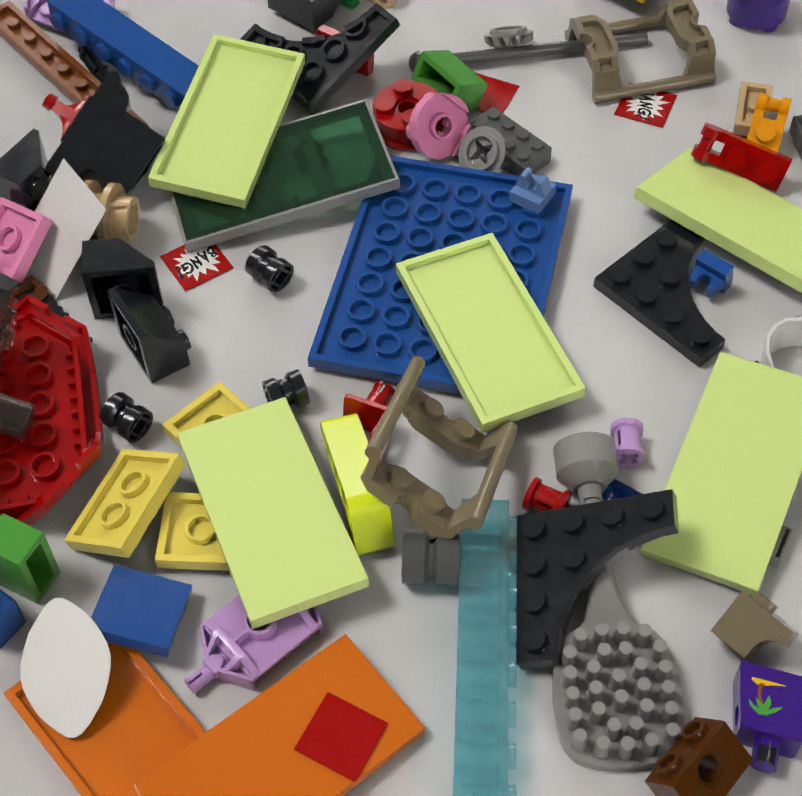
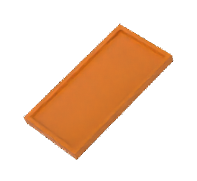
[133,634,425,796]
[4,642,206,796]

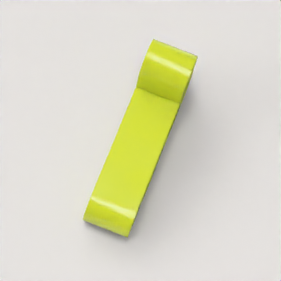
[320,413,395,556]

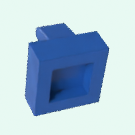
[690,249,734,298]

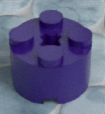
[726,0,790,33]

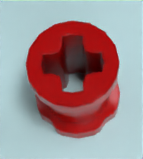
[522,477,572,512]

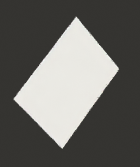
[30,158,107,300]

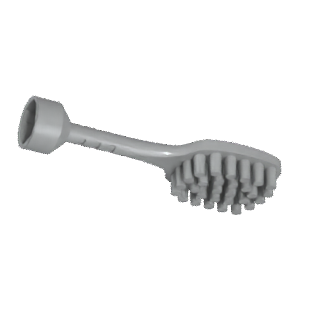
[552,432,685,771]

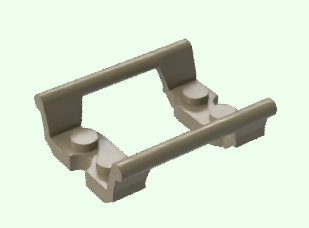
[565,0,716,104]
[360,356,518,539]

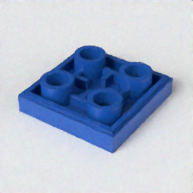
[91,564,192,658]

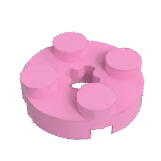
[406,92,471,160]

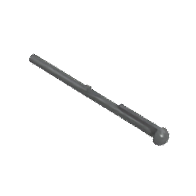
[408,32,648,72]

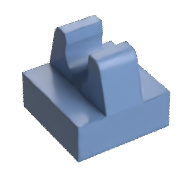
[509,167,556,214]

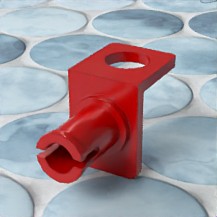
[343,381,395,441]

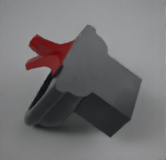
[42,71,165,195]

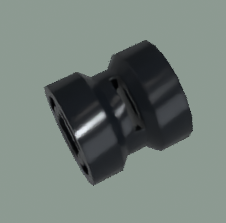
[245,245,294,293]
[262,369,310,407]
[99,392,153,443]

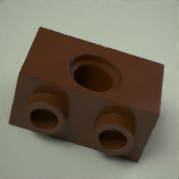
[645,717,753,796]

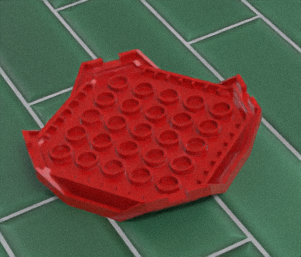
[0,294,104,526]

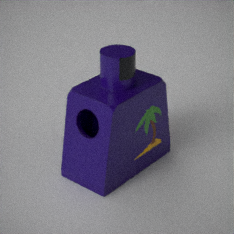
[733,660,802,773]

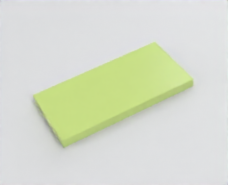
[148,34,305,209]
[633,148,802,293]
[396,233,586,433]
[641,351,802,595]
[177,397,369,629]

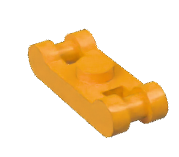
[747,92,792,152]

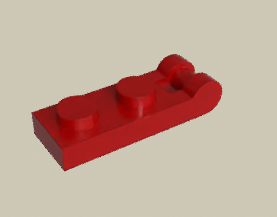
[691,123,792,192]

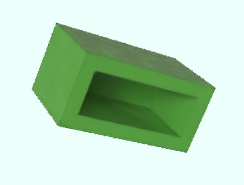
[411,50,488,112]
[0,513,61,604]

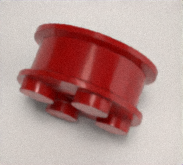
[372,79,444,151]

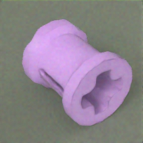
[610,418,646,469]

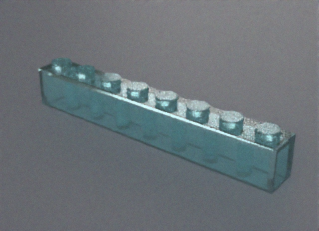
[453,499,517,796]

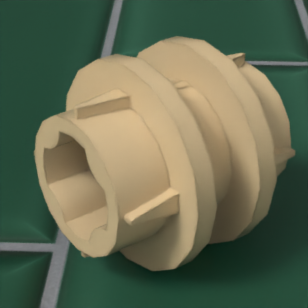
[84,180,141,242]

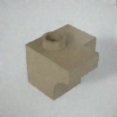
[711,591,799,659]

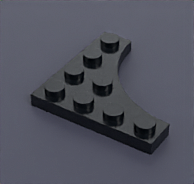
[240,2,400,115]
[593,219,726,368]
[516,489,679,670]

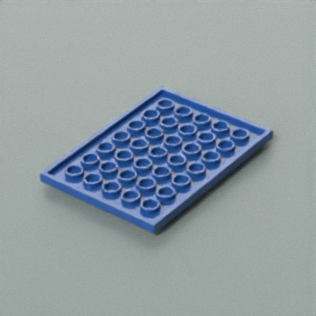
[308,156,573,394]

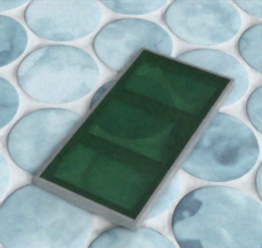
[169,99,401,253]

